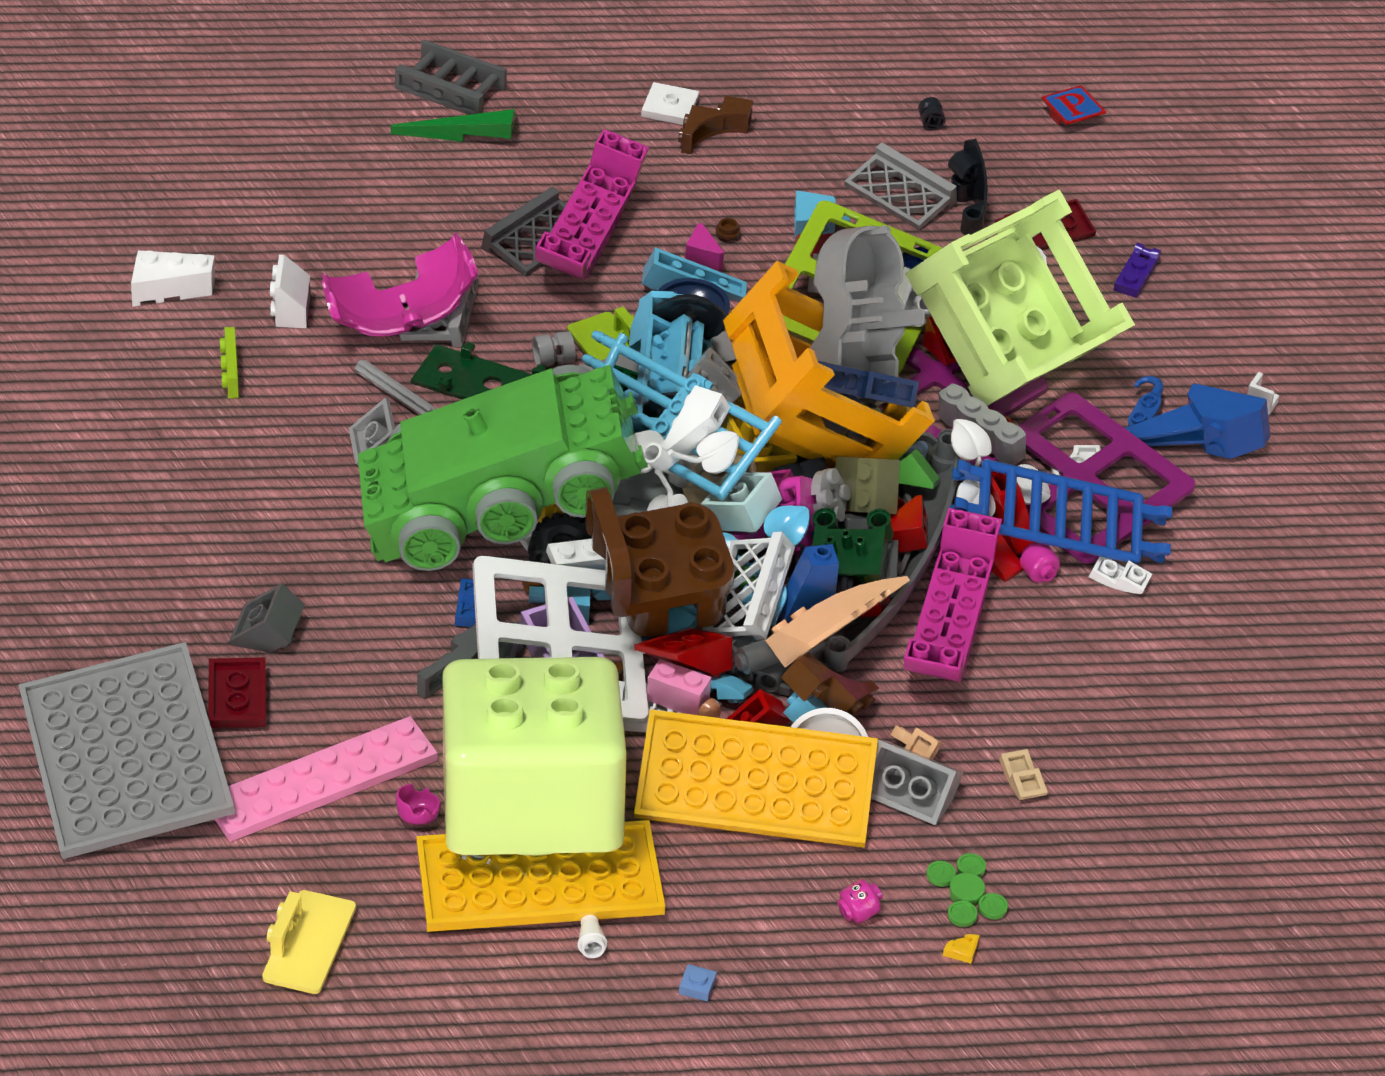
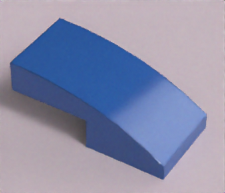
[455,578,476,627]

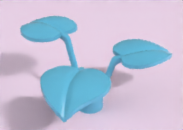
[723,506,810,626]

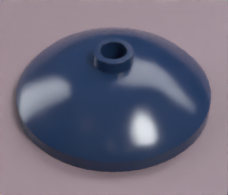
[658,278,730,316]

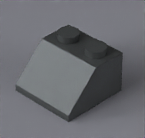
[229,583,305,653]

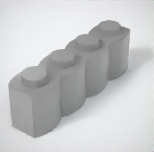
[939,384,1026,465]

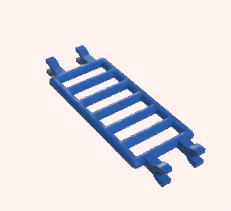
[949,459,1172,564]

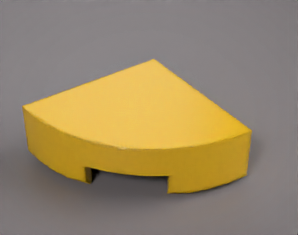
[943,934,980,964]

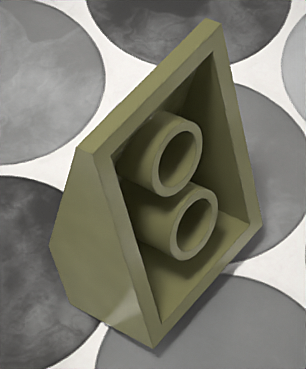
[836,456,900,514]

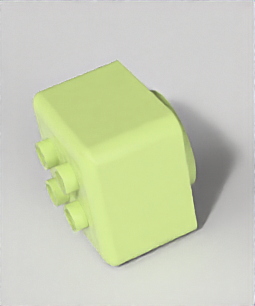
[443,657,626,855]

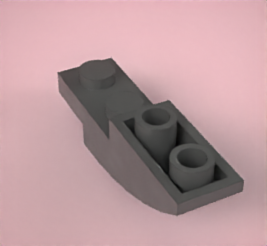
[417,623,478,699]

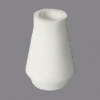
[578,915,607,958]

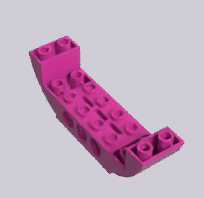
[535,129,649,280]
[904,508,1002,682]

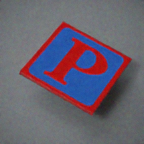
[1041,85,1106,125]

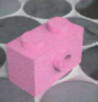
[647,659,711,715]

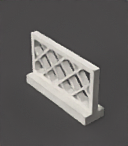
[702,532,795,641]

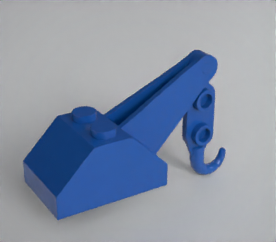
[1125,376,1270,459]

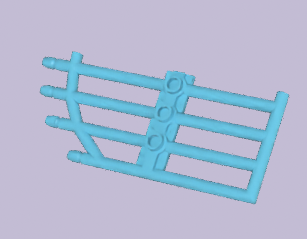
[582,330,782,501]

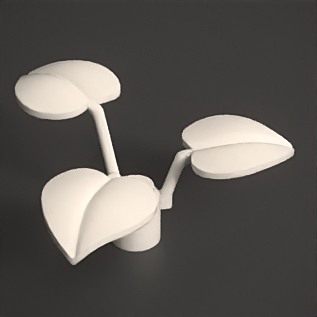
[951,419,1051,517]
[634,430,739,511]

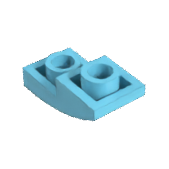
[697,671,753,703]

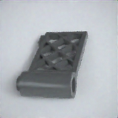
[697,610,781,675]

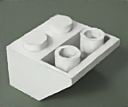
[270,255,311,328]

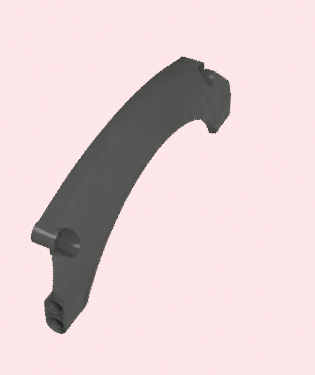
[730,410,960,696]

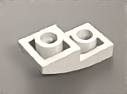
[1088,556,1152,594]

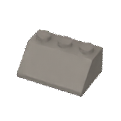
[871,739,964,825]

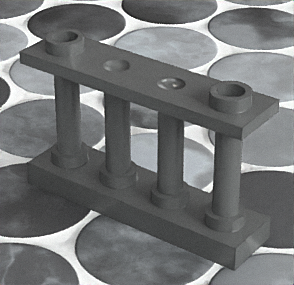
[395,39,507,115]

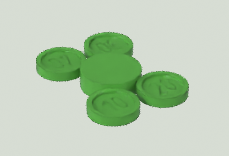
[926,853,1008,927]

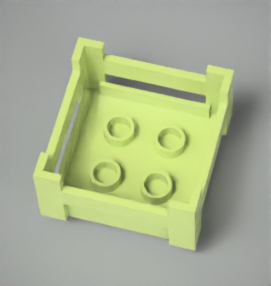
[905,189,1135,406]

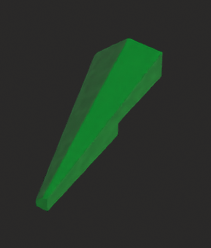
[391,109,517,142]

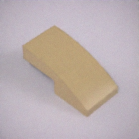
[999,749,1048,800]

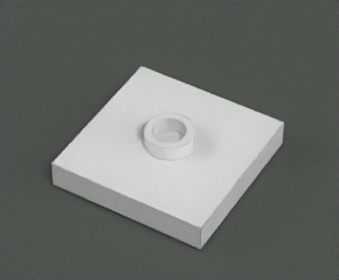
[641,82,699,125]

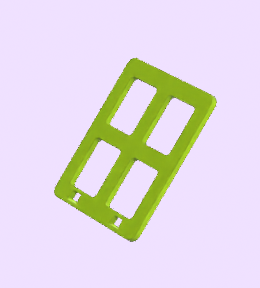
[783,200,942,375]

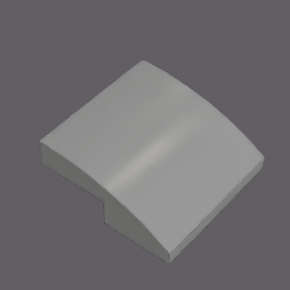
[687,347,742,403]

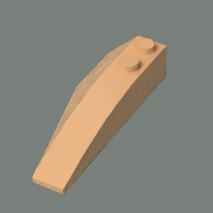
[765,576,910,668]

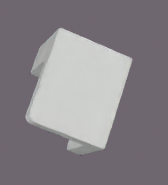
[1247,372,1279,417]

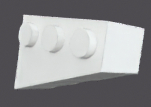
[131,250,215,307]

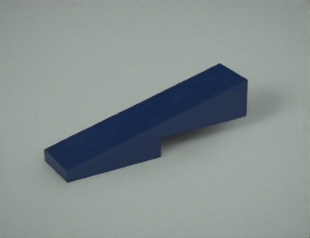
[818,361,919,408]

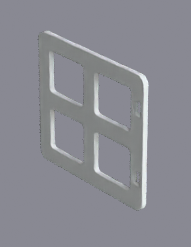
[473,556,648,723]

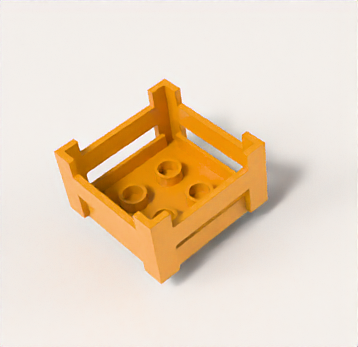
[723,261,935,469]

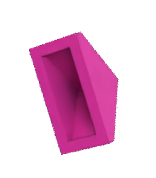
[685,223,724,272]

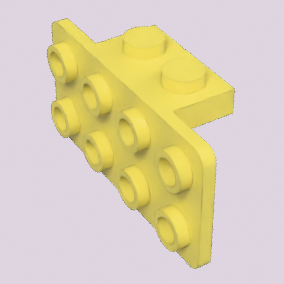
[262,890,356,994]

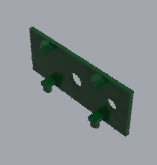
[411,342,547,400]

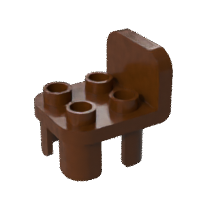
[586,487,734,637]

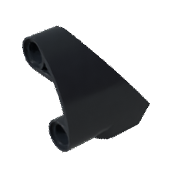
[948,138,988,235]

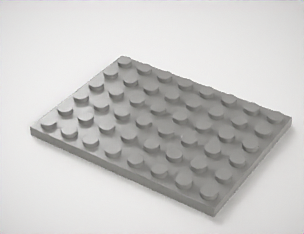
[19,642,236,859]

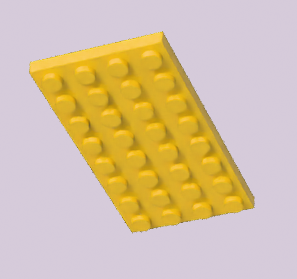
[634,709,878,848]
[416,820,665,932]

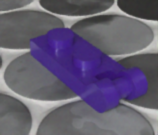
[1113,242,1161,298]

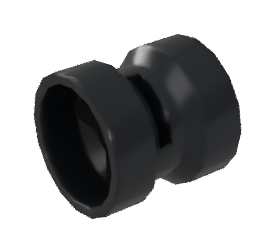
[918,97,946,130]

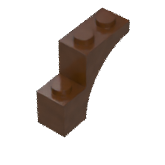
[678,96,753,154]
[781,652,879,716]

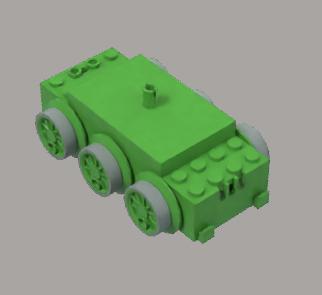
[358,364,648,571]

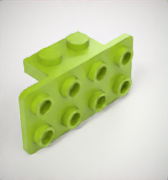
[567,306,634,360]

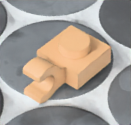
[891,725,942,759]

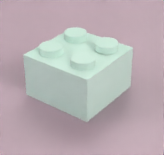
[701,472,782,533]

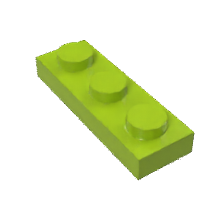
[220,327,238,398]

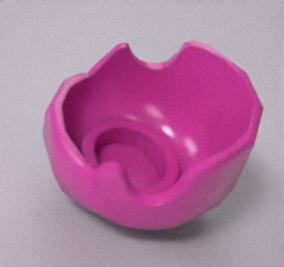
[396,784,441,825]

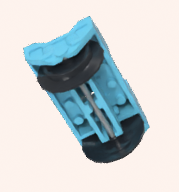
[624,291,727,433]

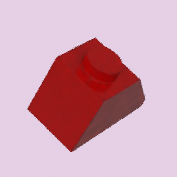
[889,495,928,553]
[726,689,791,726]

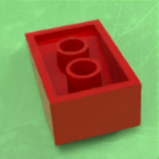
[634,627,733,677]

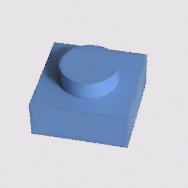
[679,964,717,1002]

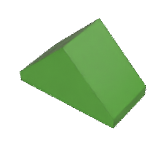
[899,449,940,489]

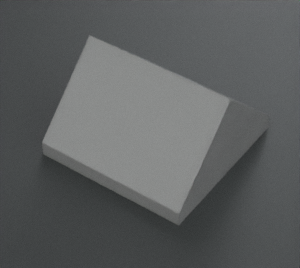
[349,397,395,466]

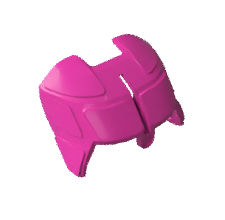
[321,232,478,337]

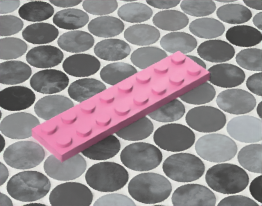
[215,716,438,842]

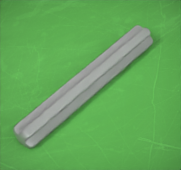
[355,360,435,415]

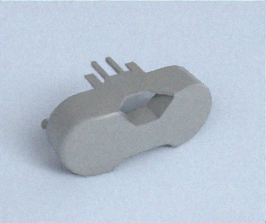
[810,226,925,406]

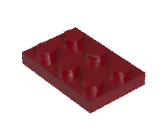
[208,657,266,728]

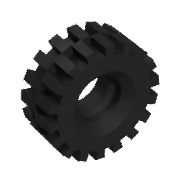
[527,512,592,564]

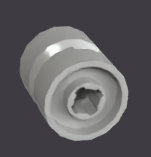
[532,331,576,368]

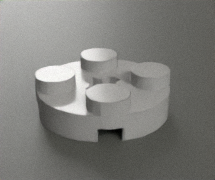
[811,468,851,522]

